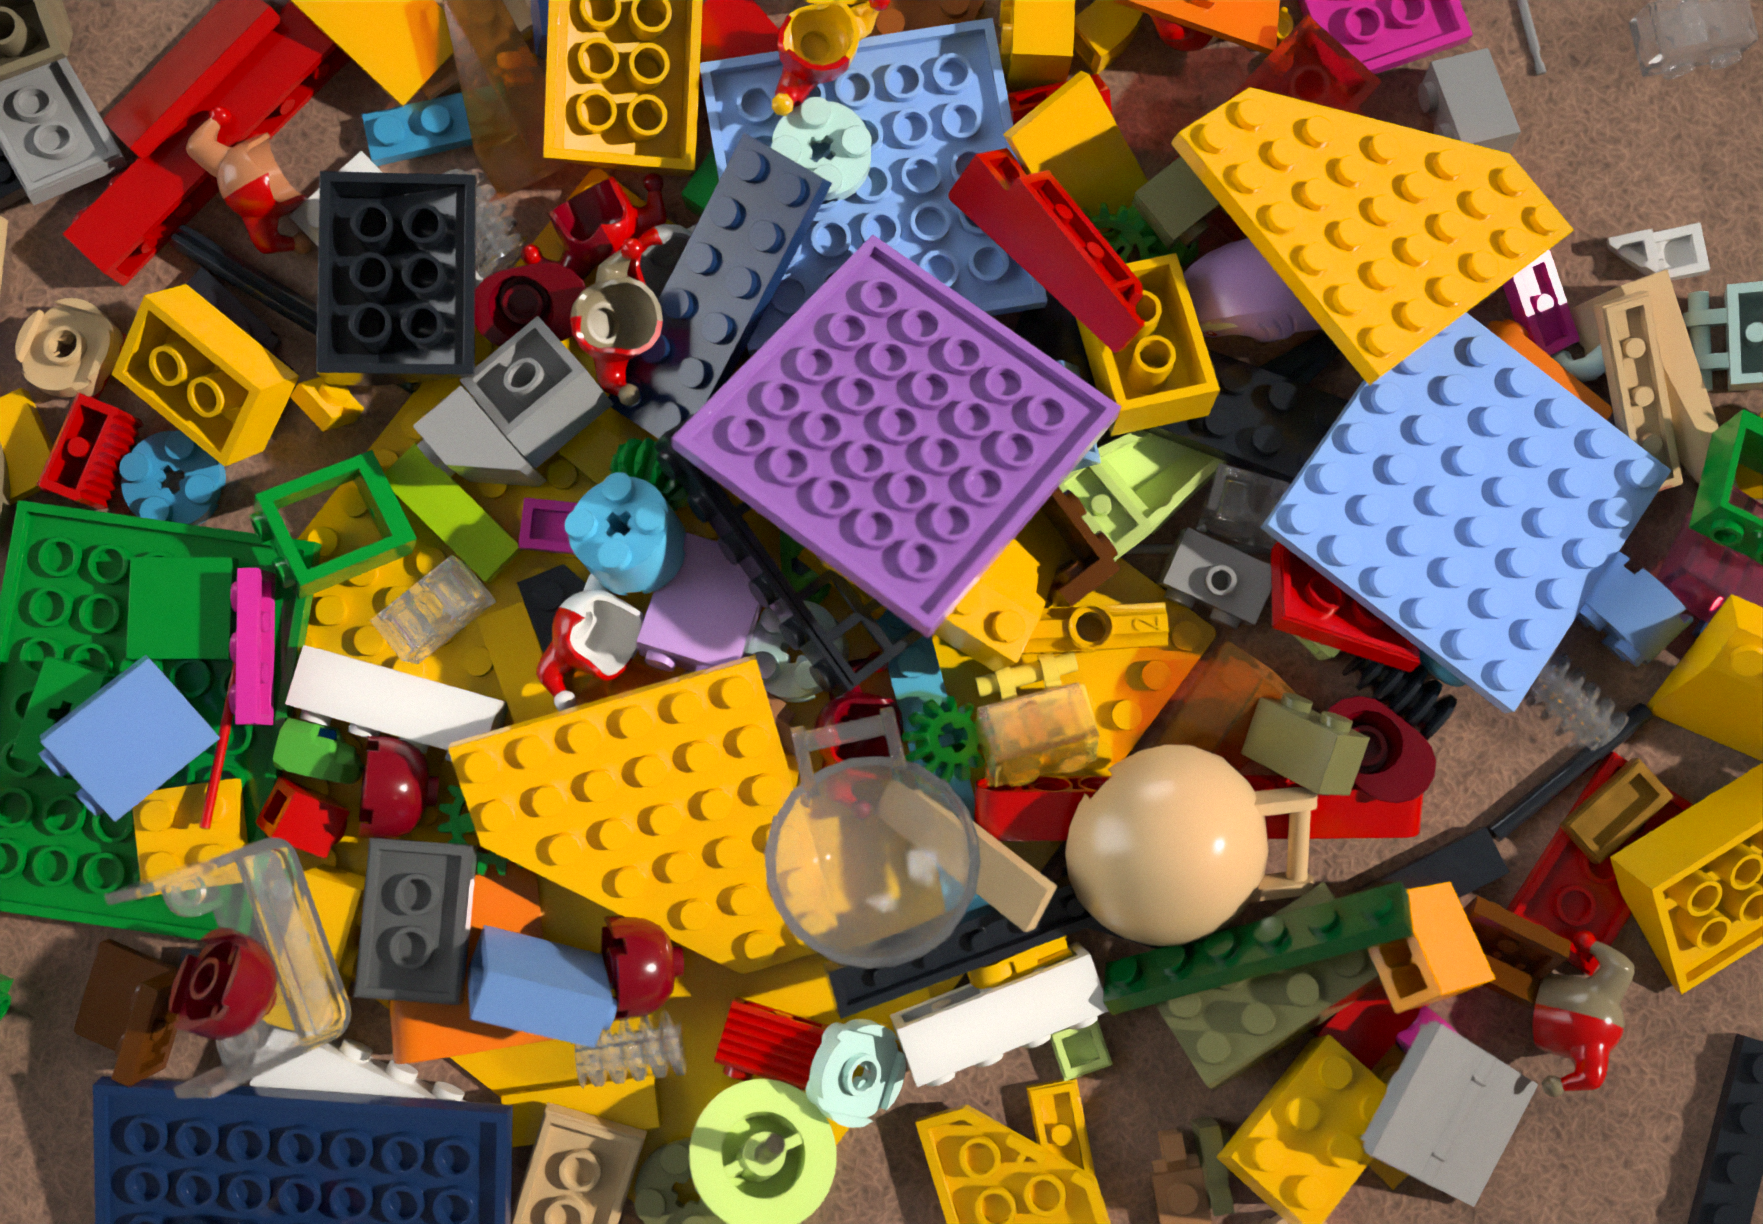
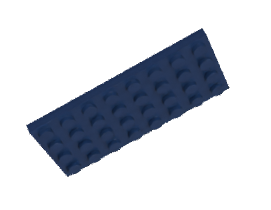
[93,1076,513,1224]

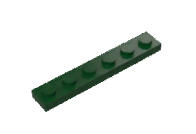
[1103,881,1413,1015]

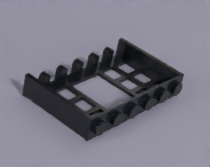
[654,411,923,698]

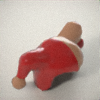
[186,105,312,255]

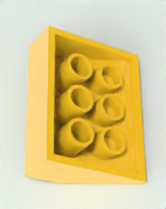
[543,0,703,177]
[822,520,1065,672]
[1646,594,1763,762]
[1610,763,1763,995]

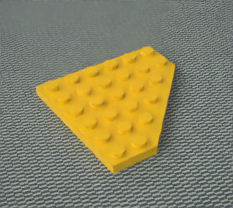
[1171,87,1574,386]
[448,655,841,975]

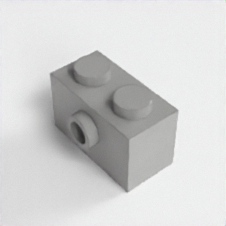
[1418,48,1521,153]
[1155,527,1272,630]

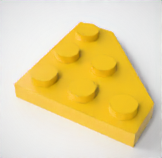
[915,1104,1111,1224]

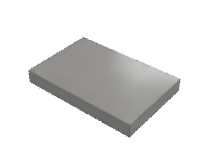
[0,58,128,206]

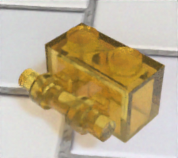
[976,682,1099,787]

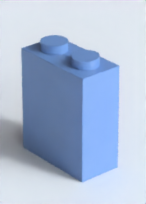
[39,655,220,821]
[467,925,617,1048]

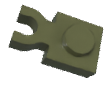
[1190,1116,1235,1216]

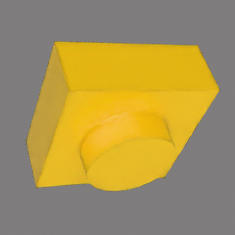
[290,377,364,432]

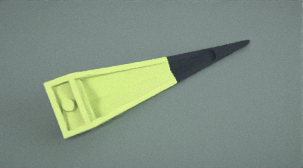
[1058,331,1341,561]

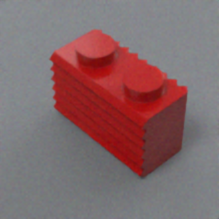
[36,392,144,510]
[714,997,829,1091]

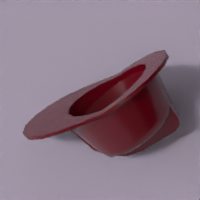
[475,263,587,346]
[1327,696,1437,803]

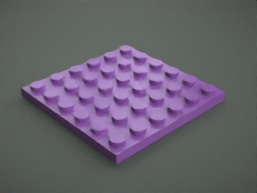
[672,234,1121,638]

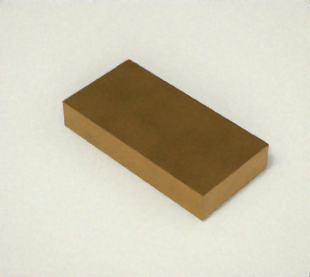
[1558,758,1674,864]

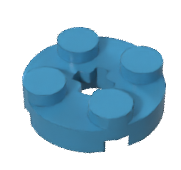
[119,430,226,525]

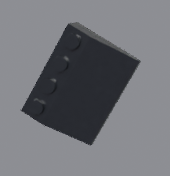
[316,171,477,386]

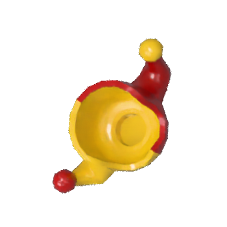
[772,0,891,116]

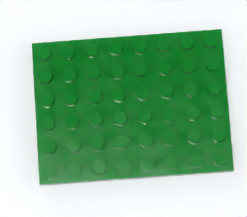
[0,500,322,940]

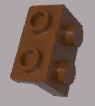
[1463,895,1571,1008]

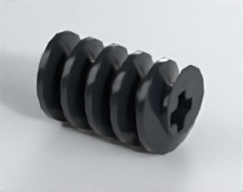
[1341,656,1457,741]

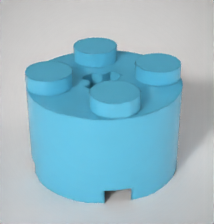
[565,472,686,596]

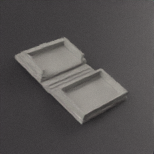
[1360,1020,1538,1207]

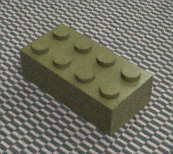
[1155,882,1382,1092]

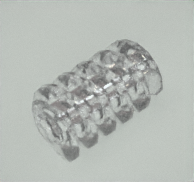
[443,168,528,278]
[1525,647,1629,751]
[575,1010,687,1089]

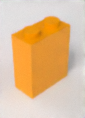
[1367,882,1496,1013]

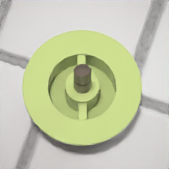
[689,1079,837,1224]

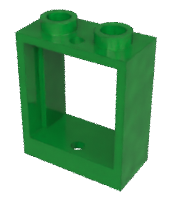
[1689,409,1763,566]
[249,450,417,600]

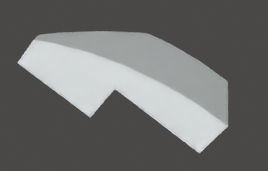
[1606,223,1710,281]

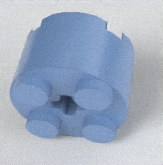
[1575,552,1694,667]

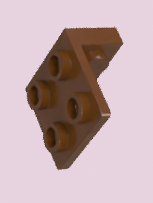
[1040,487,1121,607]
[74,939,179,1087]

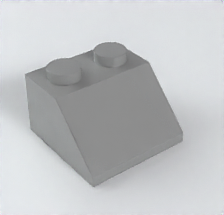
[460,316,613,469]
[413,386,547,487]

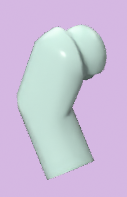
[1551,344,1605,382]

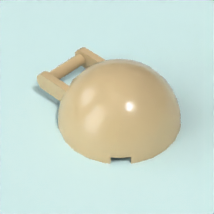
[1065,745,1318,946]

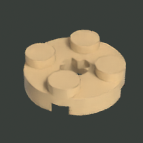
[15,298,123,398]

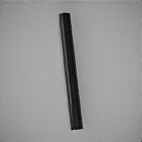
[1486,703,1654,842]

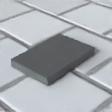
[354,838,478,1005]

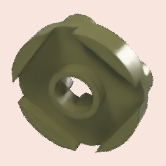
[635,1137,727,1224]

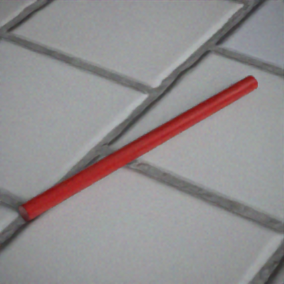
[199,663,236,830]

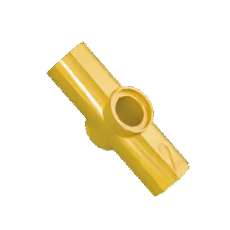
[1022,602,1169,654]

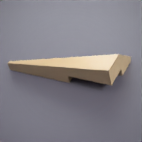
[1570,269,1745,509]

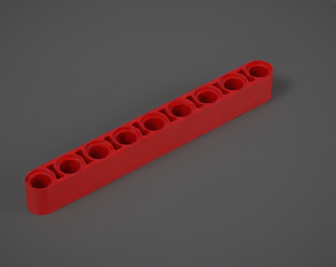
[974,775,1424,841]

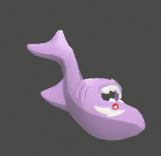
[1183,238,1322,343]

